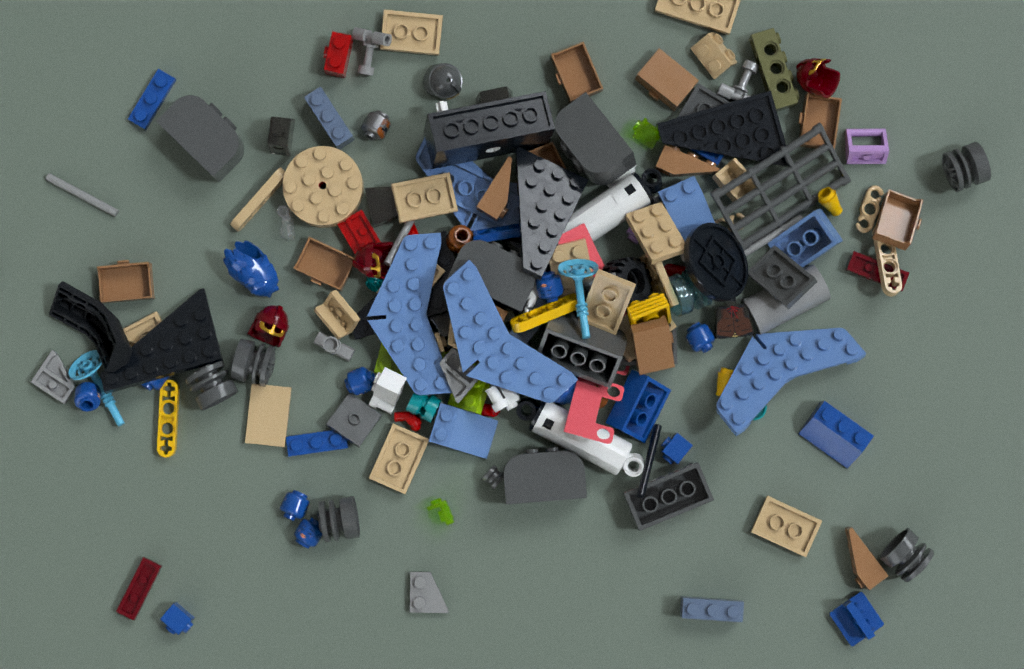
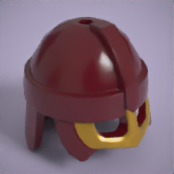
[796,58,840,98]
[352,242,393,279]
[247,305,289,348]

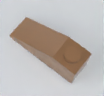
[476,157,512,222]
[845,527,888,591]

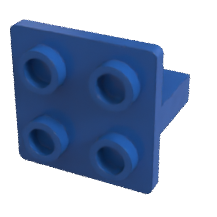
[829,591,884,646]

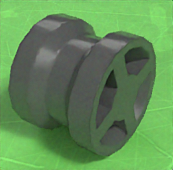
[481,465,504,490]

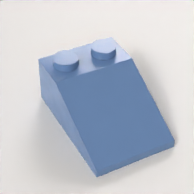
[658,176,715,241]
[768,208,843,268]
[429,403,498,459]

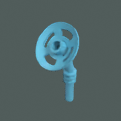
[558,259,599,339]
[68,350,125,427]

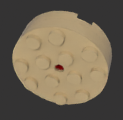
[283,146,364,228]

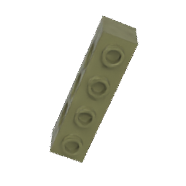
[749,28,800,112]

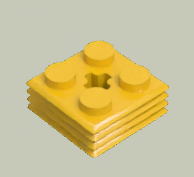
[627,293,672,325]

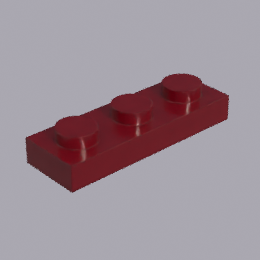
[846,251,909,292]
[116,557,162,620]

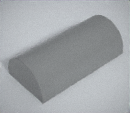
[741,264,831,335]

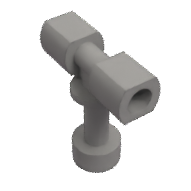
[352,27,392,75]
[716,60,759,101]
[313,332,355,362]

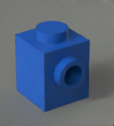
[661,433,693,464]
[160,602,195,635]

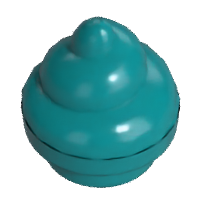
[365,275,384,292]

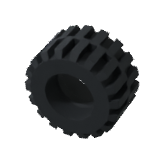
[603,256,652,307]

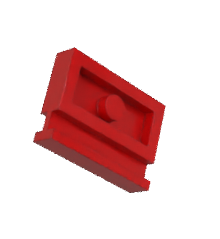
[337,209,381,254]

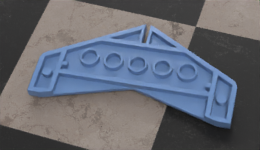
[416,137,520,232]
[367,233,452,395]
[443,259,578,403]
[716,328,866,436]

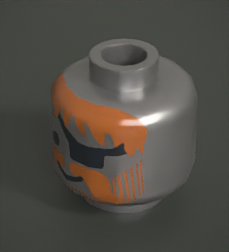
[361,110,391,141]

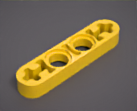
[510,293,577,333]
[157,380,180,458]

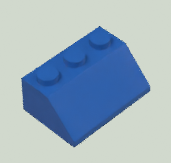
[605,370,671,443]
[798,401,874,469]

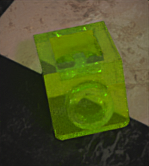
[632,118,660,150]
[427,497,455,525]

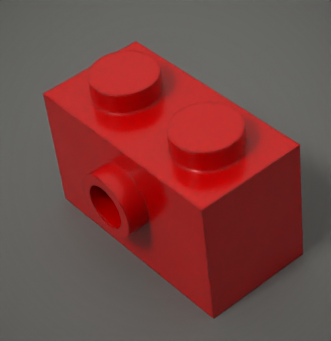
[324,31,353,78]

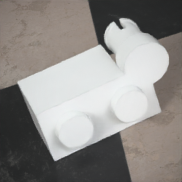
[369,367,406,415]
[485,385,520,413]

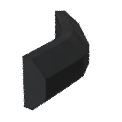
[49,281,133,372]

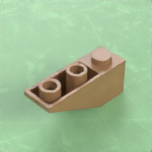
[654,145,720,177]

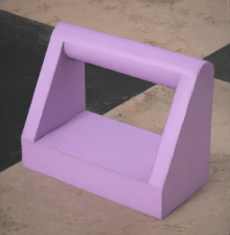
[845,129,889,164]

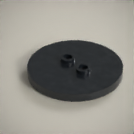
[684,223,748,302]

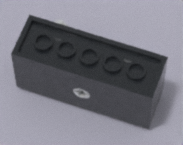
[424,91,555,169]

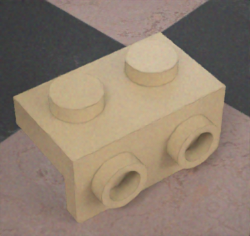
[690,32,737,79]
[712,158,756,202]
[314,290,360,339]

